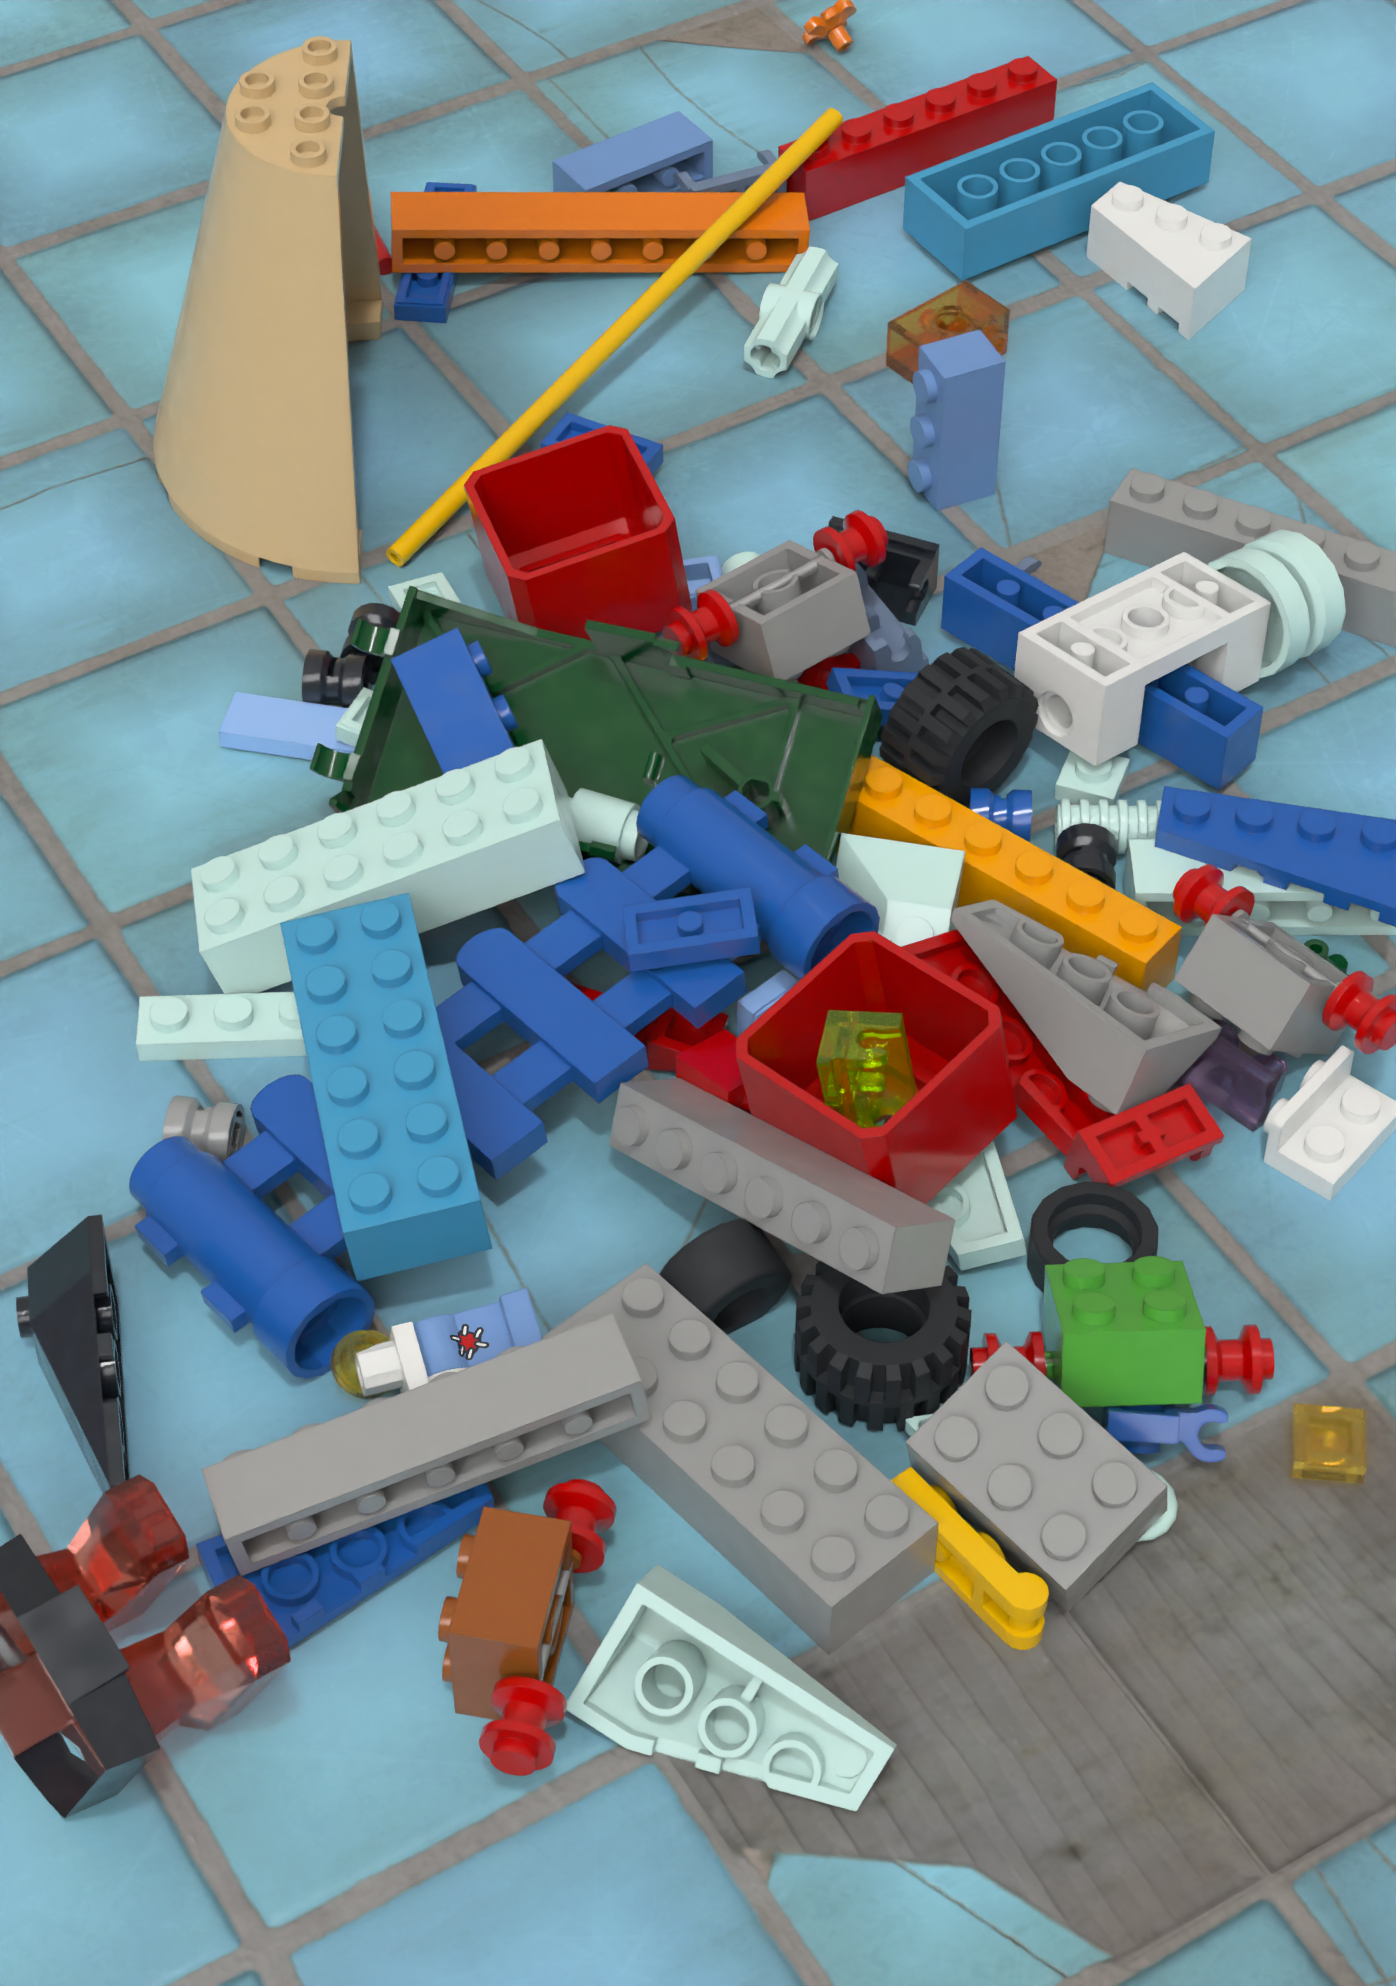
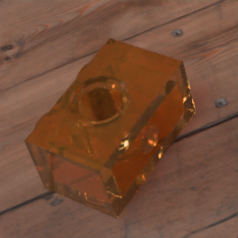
[886,280,1010,384]

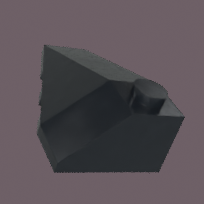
[16,1214,133,1527]

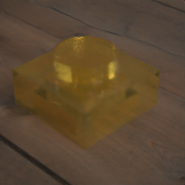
[1290,1403,1367,1484]

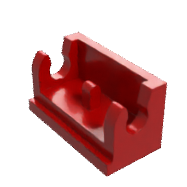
[1064,1083,1224,1187]

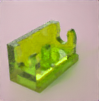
[816,1010,917,1128]

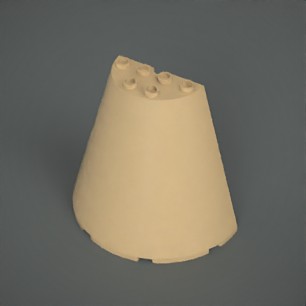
[153,36,384,584]

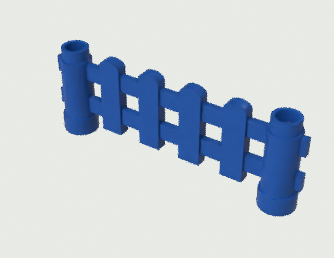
[129,775,880,1379]

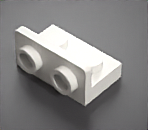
[1263,1045,1396,1201]

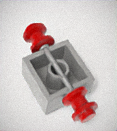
[663,510,888,681]
[1173,864,1396,1058]

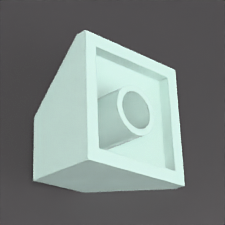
[836,833,966,947]

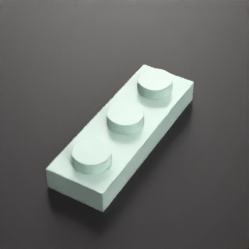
[136,992,307,1061]

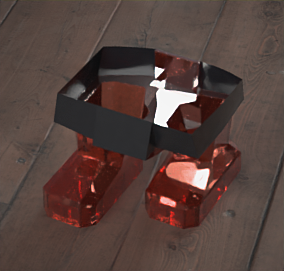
[0,1474,291,1818]

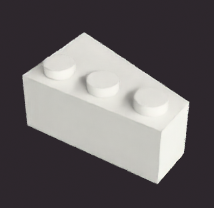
[1086,182,1252,340]

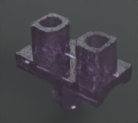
[1177,1019,1288,1132]

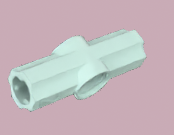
[744,246,839,378]

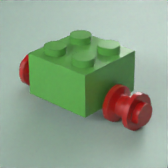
[969,1256,1275,1407]

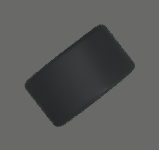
[659,1219,792,1335]

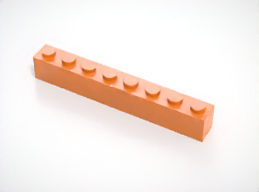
[391,192,810,273]

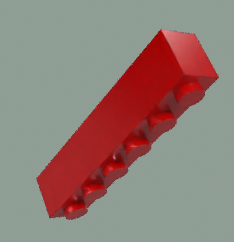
[778,56,1057,221]

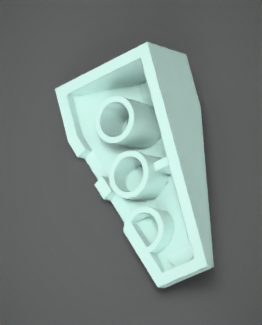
[566,1564,897,1811]

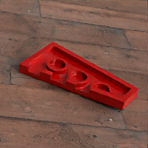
[901,929,1115,1157]

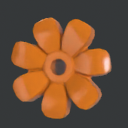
[802,0,857,53]

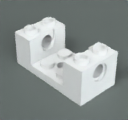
[1014,552,1271,766]

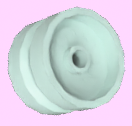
[1208,529,1346,678]

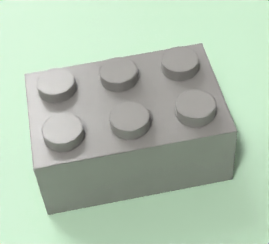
[906,1341,1167,1612]

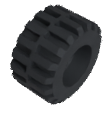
[879,647,1039,808]
[794,1261,972,1431]

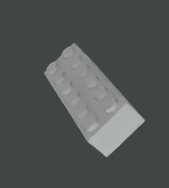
[542,1263,938,1655]

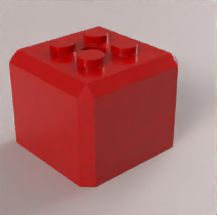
[464,425,692,641]
[736,931,1017,1204]

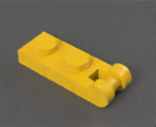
[891,1467,1049,1650]

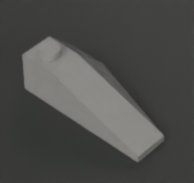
[950,899,1222,1115]

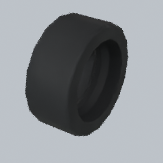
[1027,1182,1159,1293]

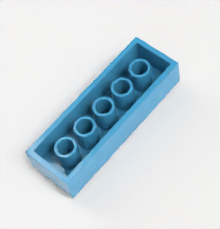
[903,82,1215,281]
[280,893,493,1281]

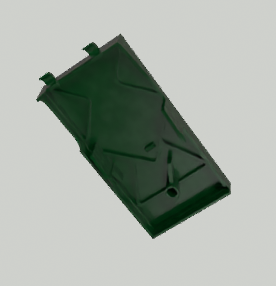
[309,586,883,898]

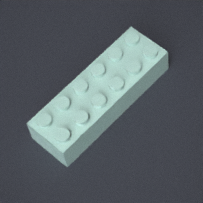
[191,739,586,994]

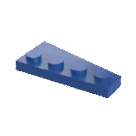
[1154,786,1396,927]
[196,1483,494,1674]

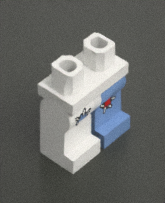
[355,1288,542,1397]

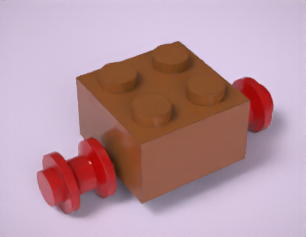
[438,1479,617,1776]

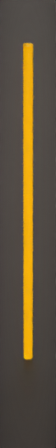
[386,108,843,567]

